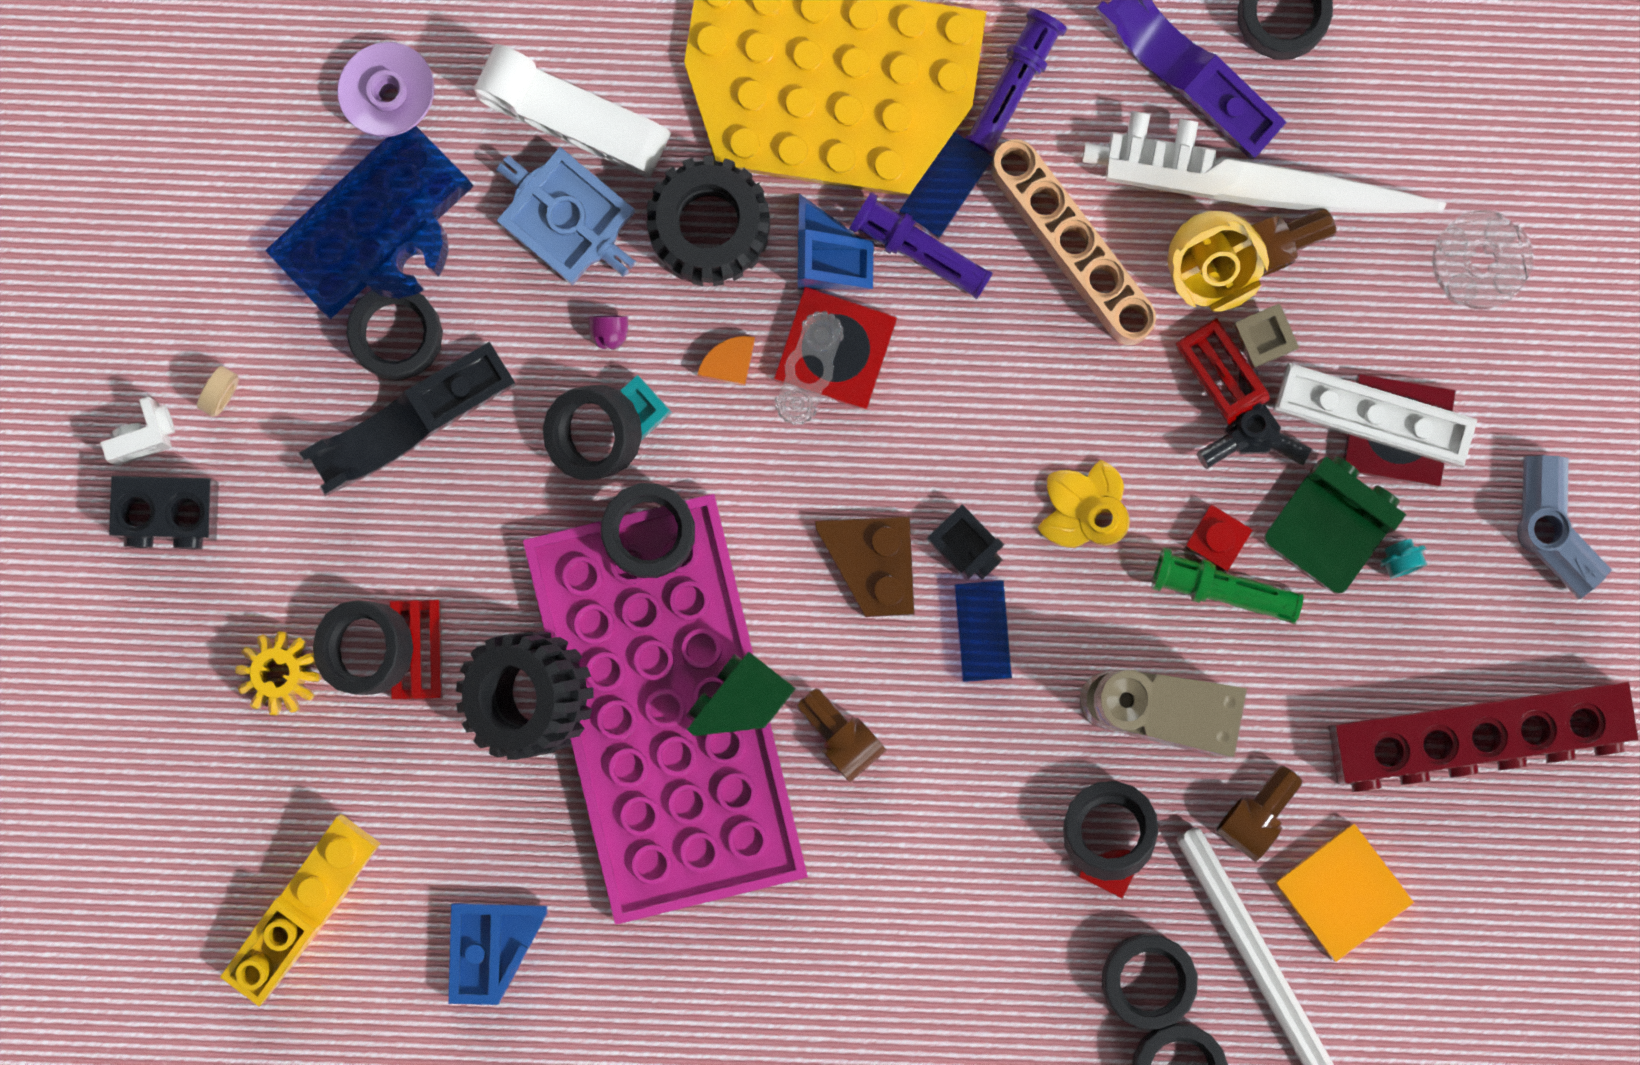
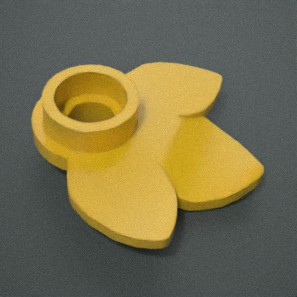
[1038,460,1130,548]

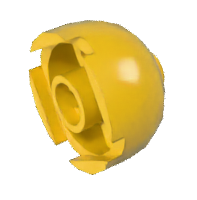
[1167,211,1269,312]

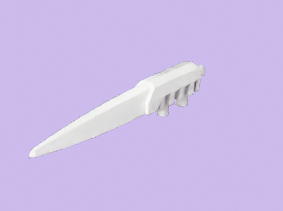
[1082,111,1447,213]

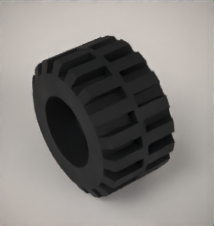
[646,156,770,286]
[456,631,594,760]

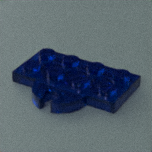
[265,126,474,320]

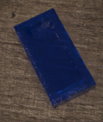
[899,132,994,240]
[954,580,1012,683]

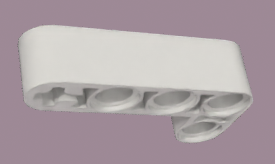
[474,44,671,178]

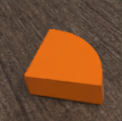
[697,336,755,386]

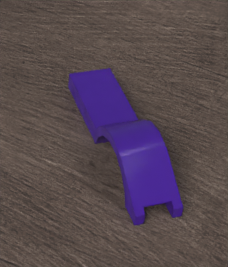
[1095,0,1287,159]

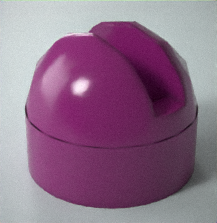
[589,315,628,350]

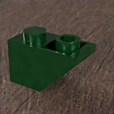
[686,651,796,737]

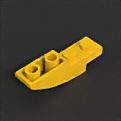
[220,814,381,1007]

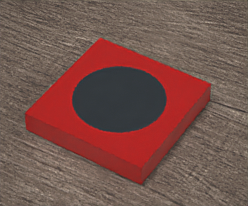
[774,287,898,411]

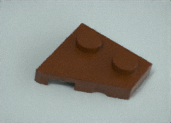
[815,516,915,618]

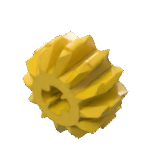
[235,631,321,716]

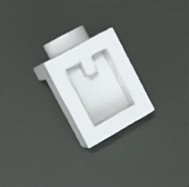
[100,396,175,466]

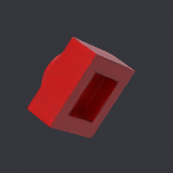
[1184,504,1253,572]

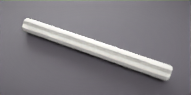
[1177,827,1334,1065]

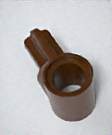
[1251,209,1337,277]
[797,688,887,783]
[1216,765,1303,862]

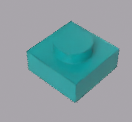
[606,375,672,441]

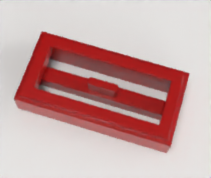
[1175,318,1270,425]
[390,600,443,700]

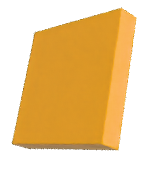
[1274,823,1414,962]

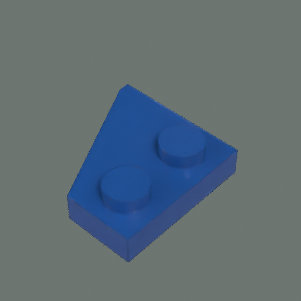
[448,903,548,1005]

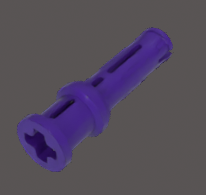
[965,8,1068,154]
[849,191,993,300]

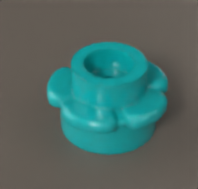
[1380,539,1427,579]

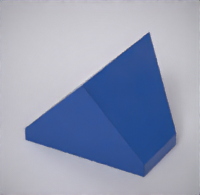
[798,193,874,290]

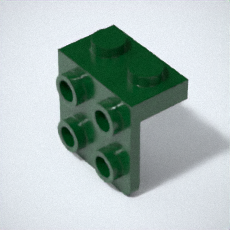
[1264,456,1407,594]

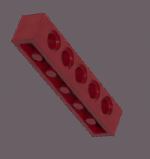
[1328,681,1639,792]

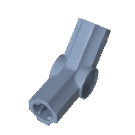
[1517,455,1612,599]

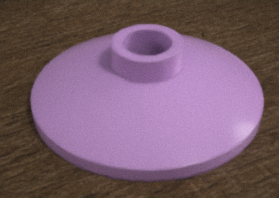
[337,42,435,137]

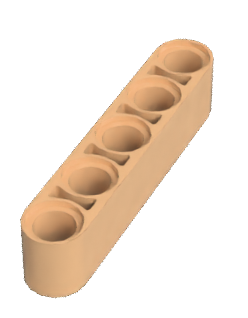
[991,139,1156,345]

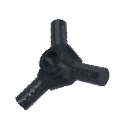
[1197,369,1312,469]

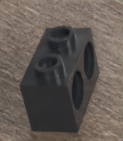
[109,476,219,550]

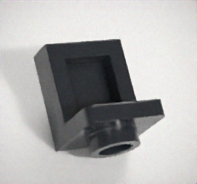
[926,504,1005,581]

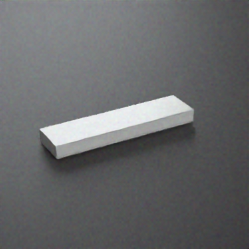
[1273,363,1478,468]

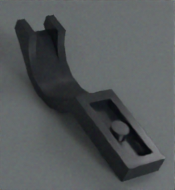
[299,341,515,496]

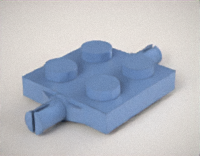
[496,147,636,286]

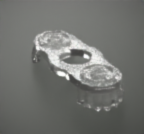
[775,311,844,425]

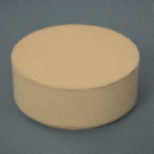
[197,366,239,417]

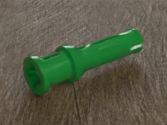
[1151,547,1304,624]

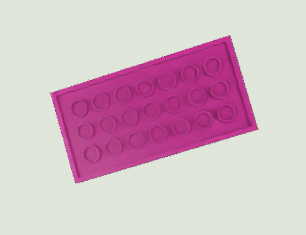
[523,494,808,925]

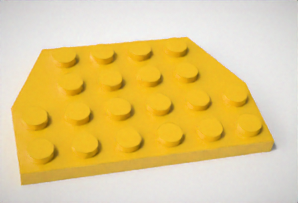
[684,0,987,197]

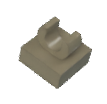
[1233,303,1299,369]

